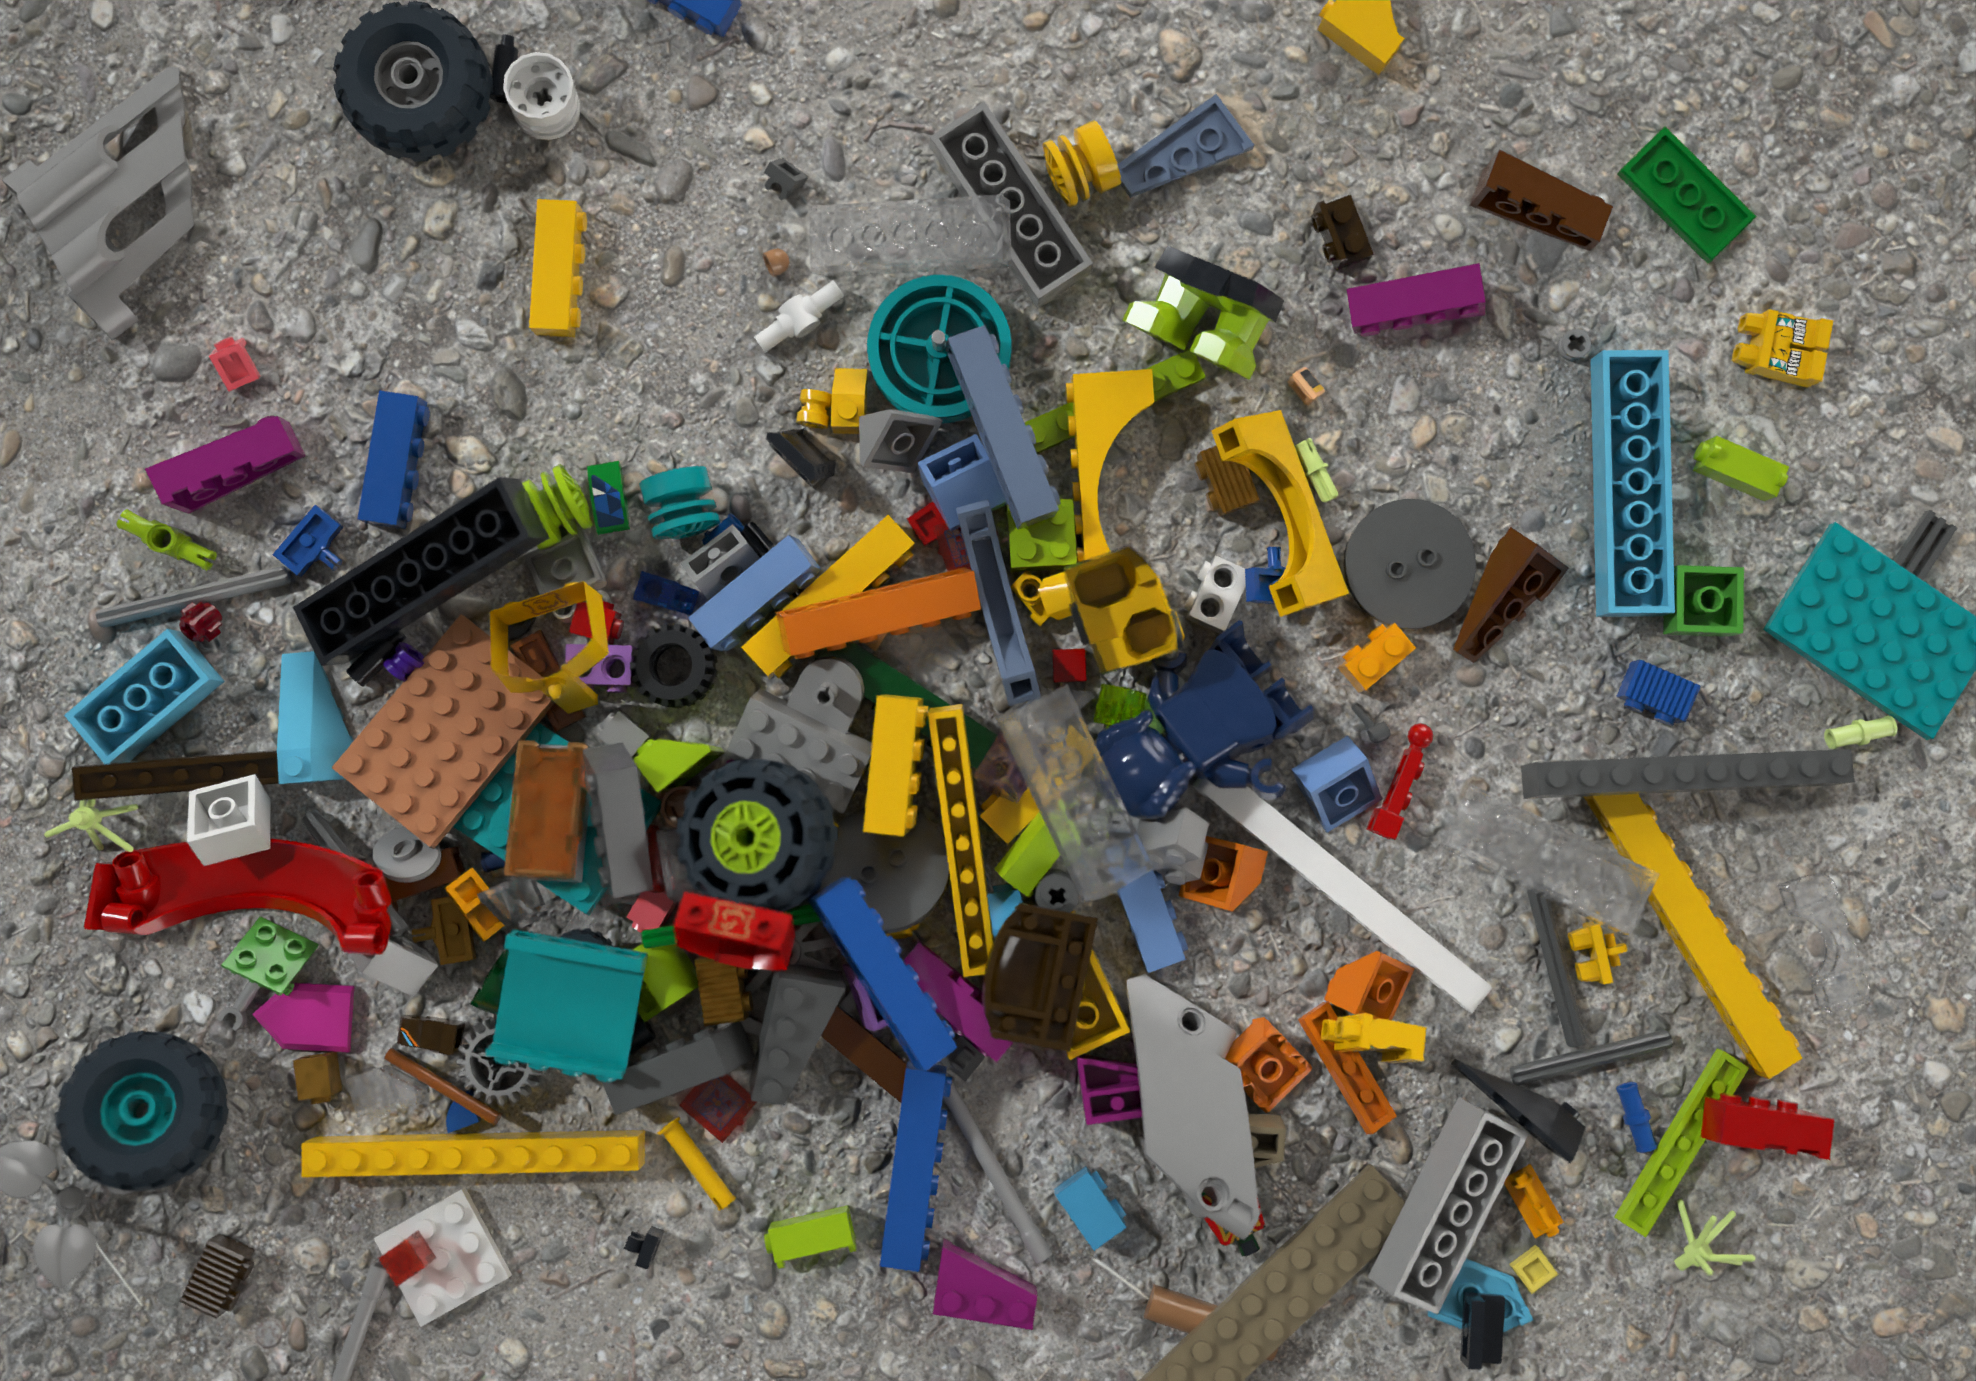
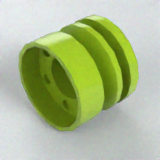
[522,464,593,551]

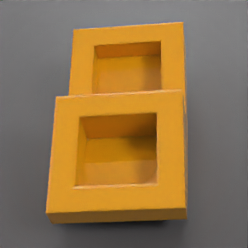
[444,867,512,942]

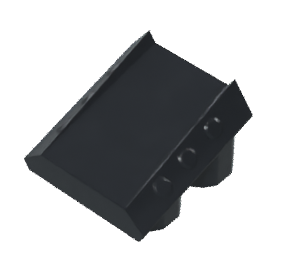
[765,428,836,491]

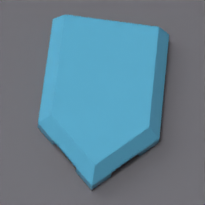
[1427,1259,1533,1332]

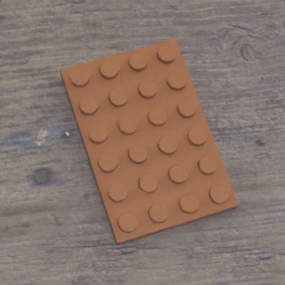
[331,614,555,849]

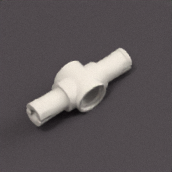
[754,280,844,353]

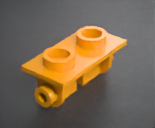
[1504,1164,1564,1239]

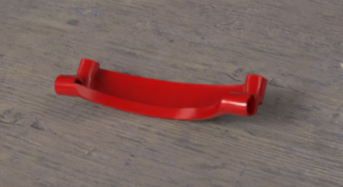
[101,838,392,955]

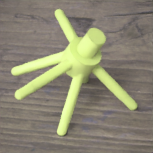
[44,799,139,852]
[1674,1199,1756,1275]

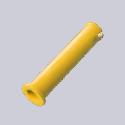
[657,1116,736,1211]

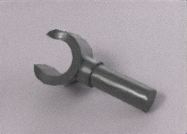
[1351,703,1391,743]

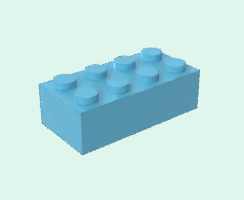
[64,629,225,764]

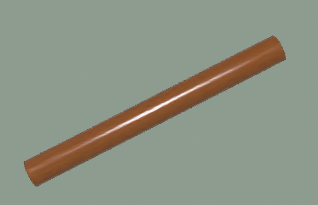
[384,1048,502,1125]

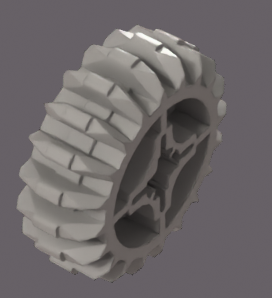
[456,1017,547,1106]

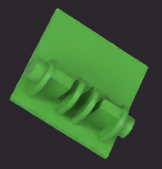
[221,917,319,996]

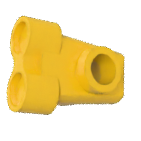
[1010,570,1050,626]

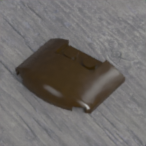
[983,903,1098,1052]

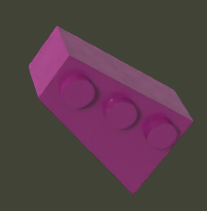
[932,1238,1038,1330]

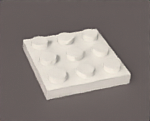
[374,1187,512,1327]

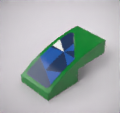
[587,461,630,535]

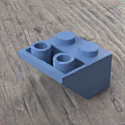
[918,434,1007,531]

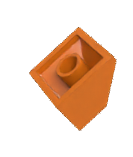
[1178,836,1268,911]
[1324,951,1415,1021]

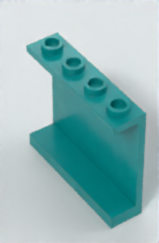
[485,929,648,1082]

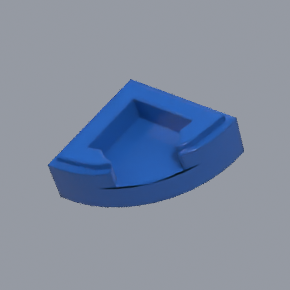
[446,1089,482,1133]

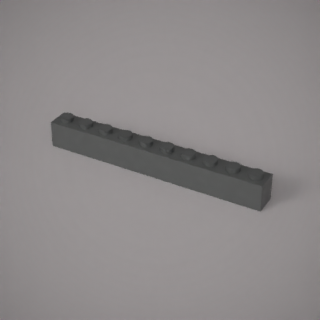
[1521,749,1855,799]

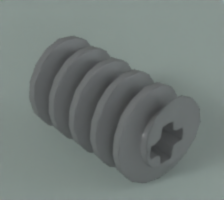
[1033,869,1079,912]

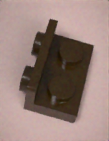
[1311,194,1374,271]

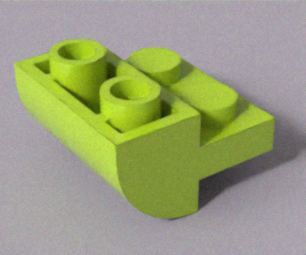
[633,944,699,1022]

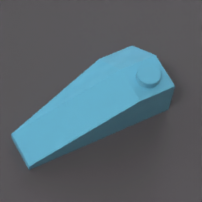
[277,651,354,784]

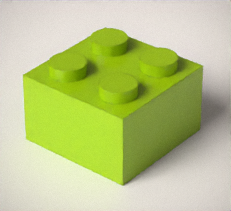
[1007,499,1077,572]

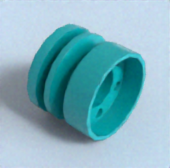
[639,466,721,540]

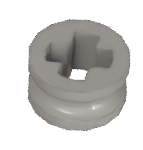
[1558,329,1591,361]

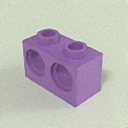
[565,644,637,693]

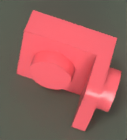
[209,336,260,391]

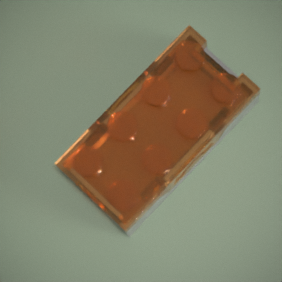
[504,740,591,883]

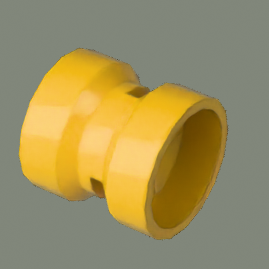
[796,389,832,429]

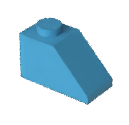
[988,883,1022,937]

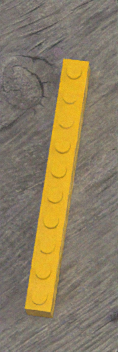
[1583,794,1803,1079]
[301,1130,645,1177]

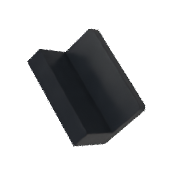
[1460,1292,1505,1370]

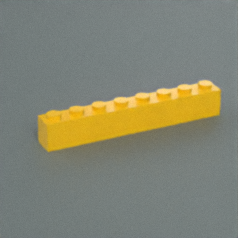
[928,704,994,977]

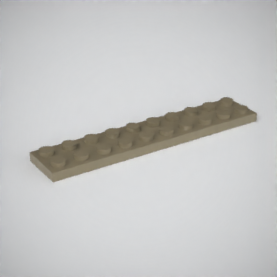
[1139,1164,1405,1381]

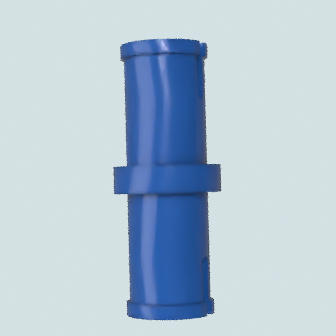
[1616,1082,1658,1153]

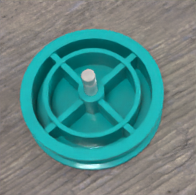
[867,274,1012,424]

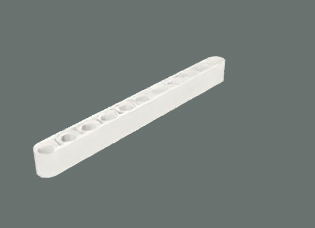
[1192,778,1493,1014]

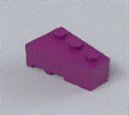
[1076,1054,1142,1125]

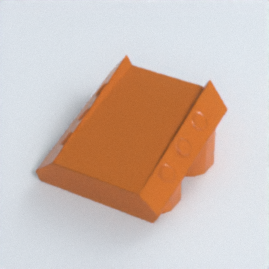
[1225,1017,1312,1113]

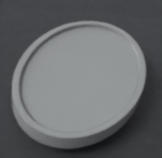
[373,827,441,882]

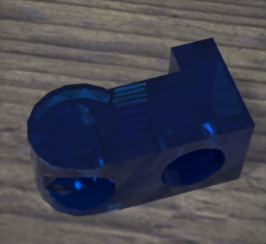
[633,571,700,616]

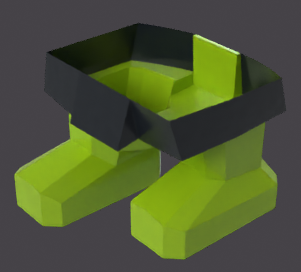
[1122,246,1284,380]

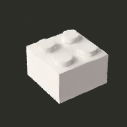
[187,774,271,866]

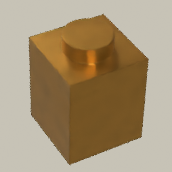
[293,1052,342,1104]

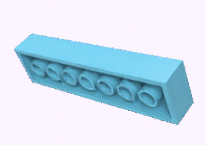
[1590,350,1675,617]

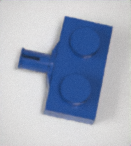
[272,505,344,577]
[1245,547,1286,604]

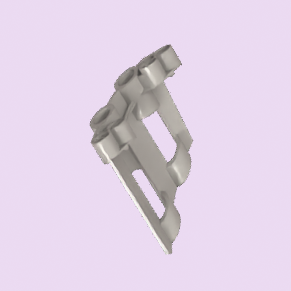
[2,67,195,341]

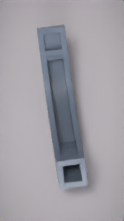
[956,499,1041,706]

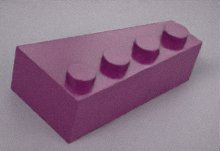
[1346,263,1486,336]

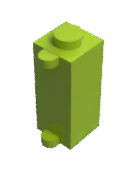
[1692,436,1789,501]
[994,806,1080,898]
[764,1205,857,1269]

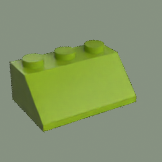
[633,738,725,793]

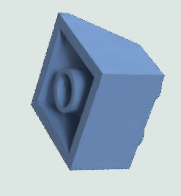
[1292,735,1383,833]

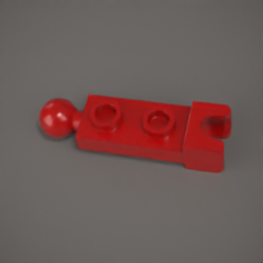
[1366,723,1434,840]

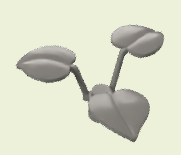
[0,1141,133,1289]

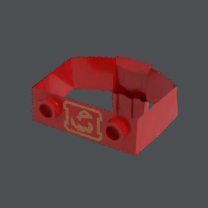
[674,892,795,970]

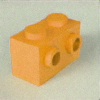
[1337,623,1416,693]

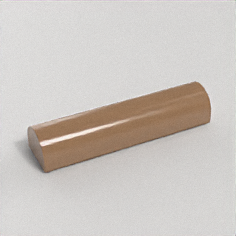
[1143,1284,1278,1362]

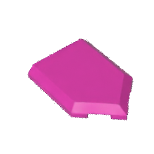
[252,982,355,1052]

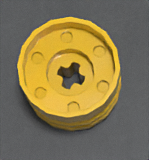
[1042,120,1121,207]

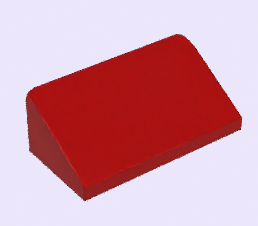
[84,862,121,930]

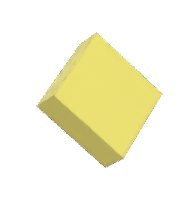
[1509,1245,1558,1294]

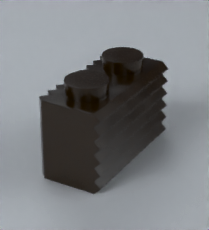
[179,1234,255,1319]

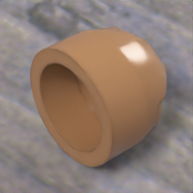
[763,248,790,277]

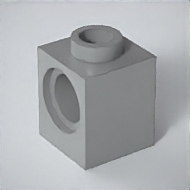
[598,711,654,759]

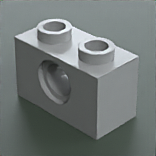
[680,524,759,601]

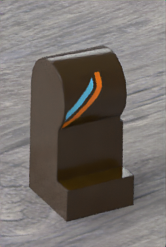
[397,1015,465,1055]

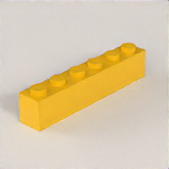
[741,515,915,679]

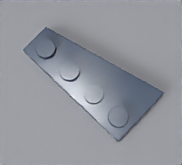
[1118,94,1255,198]

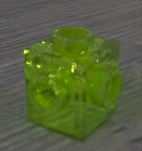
[1093,684,1147,729]

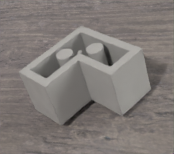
[1131,808,1209,885]
[346,936,438,997]

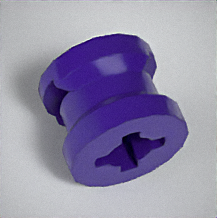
[383,642,424,682]

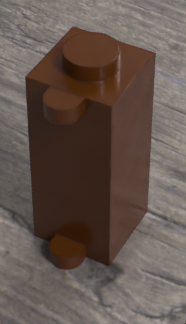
[384,847,466,911]

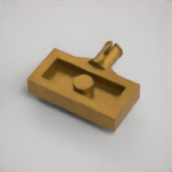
[412,896,477,965]

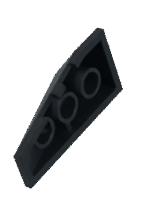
[1451,1059,1586,1164]

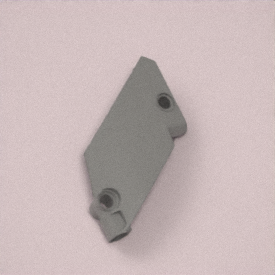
[1125,974,1262,1240]

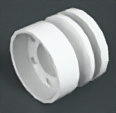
[503,52,581,140]

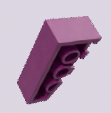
[145,415,306,514]
[903,940,1013,1062]

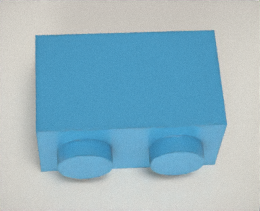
[1054,1166,1127,1251]

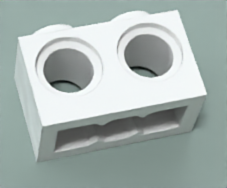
[1184,556,1246,634]

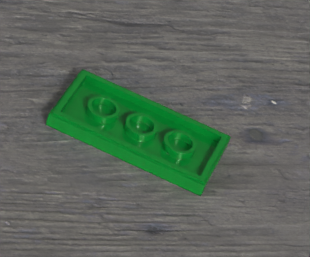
[1616,126,1757,264]

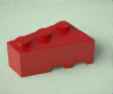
[1701,1093,1835,1160]

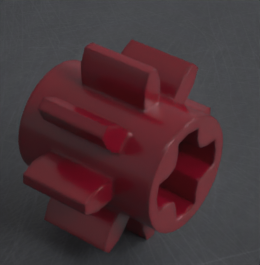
[179,602,222,642]

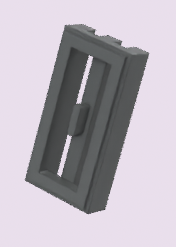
[1893,510,1957,581]

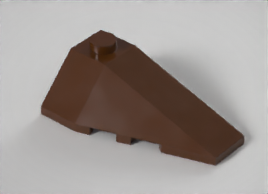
[1453,527,1569,663]

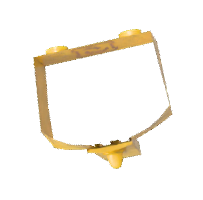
[490,581,609,714]

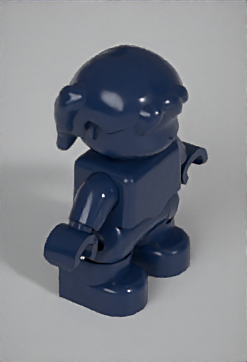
[1094,620,1314,819]

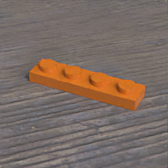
[1298,1001,1397,1134]

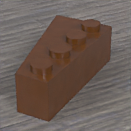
[1469,149,1613,251]

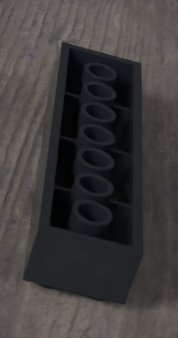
[293,477,549,666]

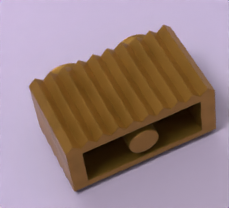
[1194,446,1260,517]
[695,956,753,1026]

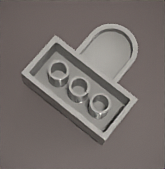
[725,656,872,813]

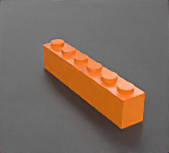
[776,567,981,659]

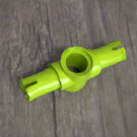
[116,509,217,571]

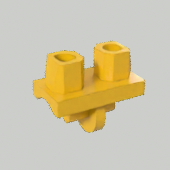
[1568,921,1628,985]

